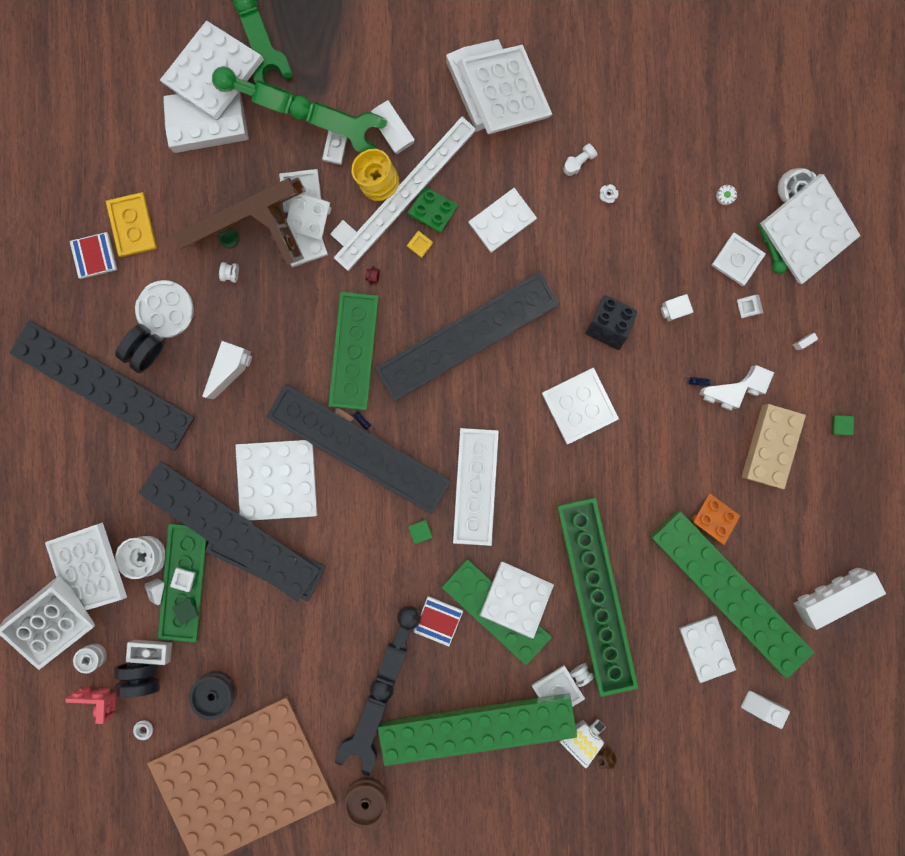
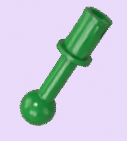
[757,222,787,274]

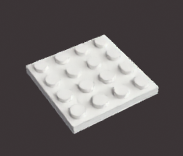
[160,21,264,120]
[458,45,552,134]
[760,174,860,284]
[236,440,318,520]
[45,523,127,610]

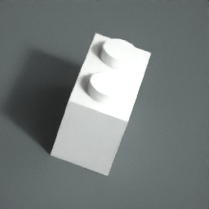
[126,640,172,665]

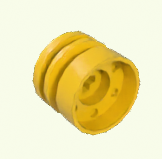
[352,149,399,201]

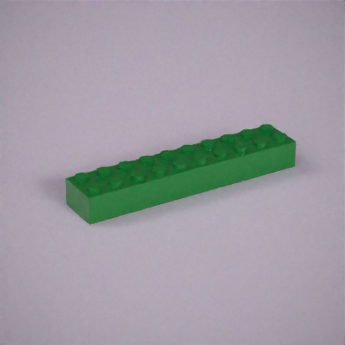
[556,497,638,697]
[649,510,815,679]
[378,693,577,766]

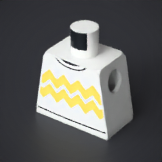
[559,719,606,768]

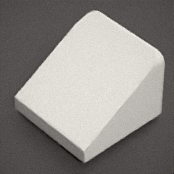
[737,295,763,318]
[144,578,164,605]

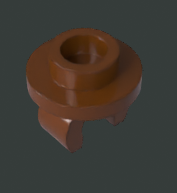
[595,749,617,769]

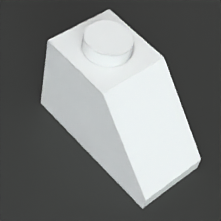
[741,690,790,729]

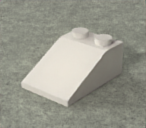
[202,341,252,399]

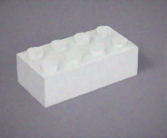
[793,568,886,630]

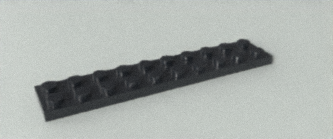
[375,272,559,402]
[10,321,195,450]
[266,384,451,514]
[139,461,321,602]

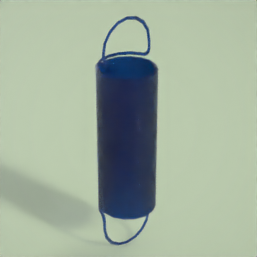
[684,377,715,386]
[350,410,374,433]

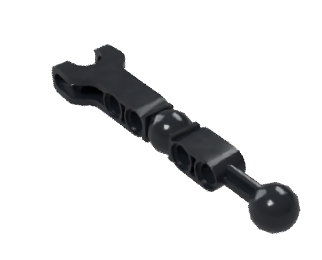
[335,606,421,776]

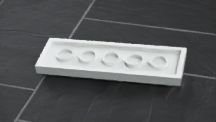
[453,428,499,546]

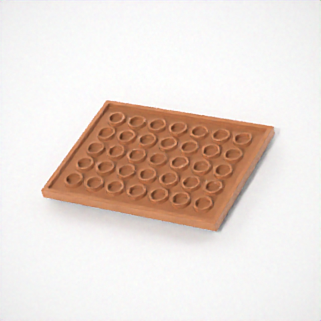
[147,696,336,856]

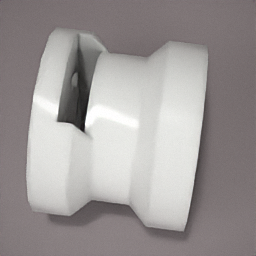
[219,262,239,283]
[570,663,594,687]

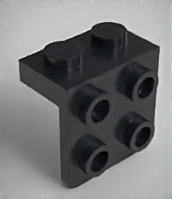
[585,295,637,350]

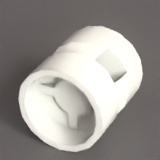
[73,643,107,674]

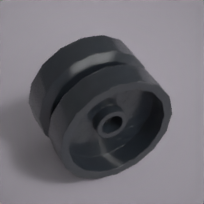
[115,323,165,374]
[114,663,160,698]
[189,671,237,720]

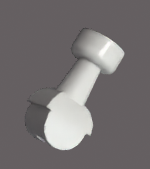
[563,143,598,176]

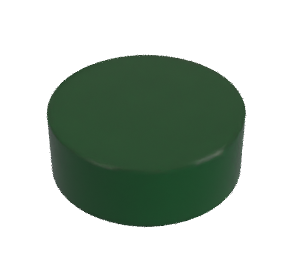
[219,229,239,249]

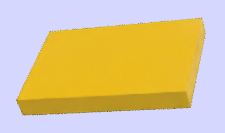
[106,192,157,258]

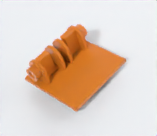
[691,493,740,545]

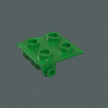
[408,187,458,233]

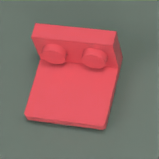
[65,687,116,724]

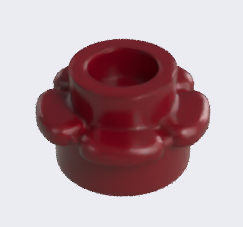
[365,266,380,285]

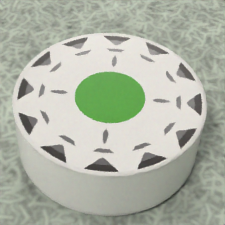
[716,185,737,205]

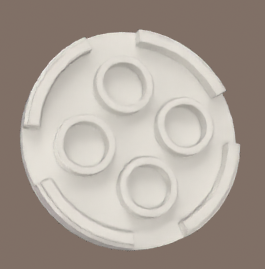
[135,280,194,338]

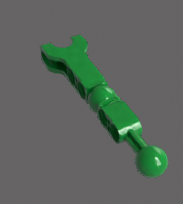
[233,0,293,84]
[212,66,388,152]

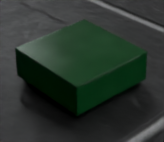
[172,598,199,624]

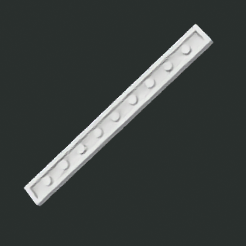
[334,117,476,272]

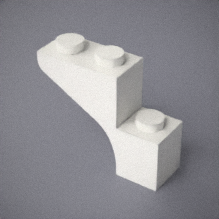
[699,365,774,410]

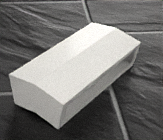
[371,100,414,155]

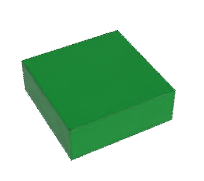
[832,416,854,435]
[408,520,433,544]

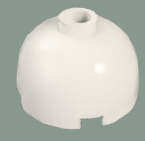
[778,168,816,203]

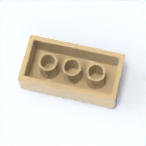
[741,404,806,489]

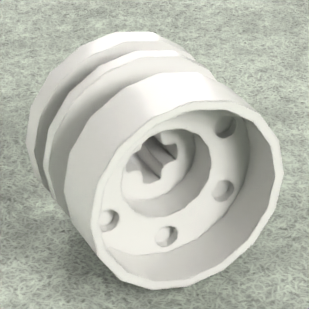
[115,536,166,579]

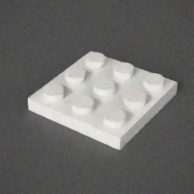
[542,368,619,445]
[479,562,554,639]

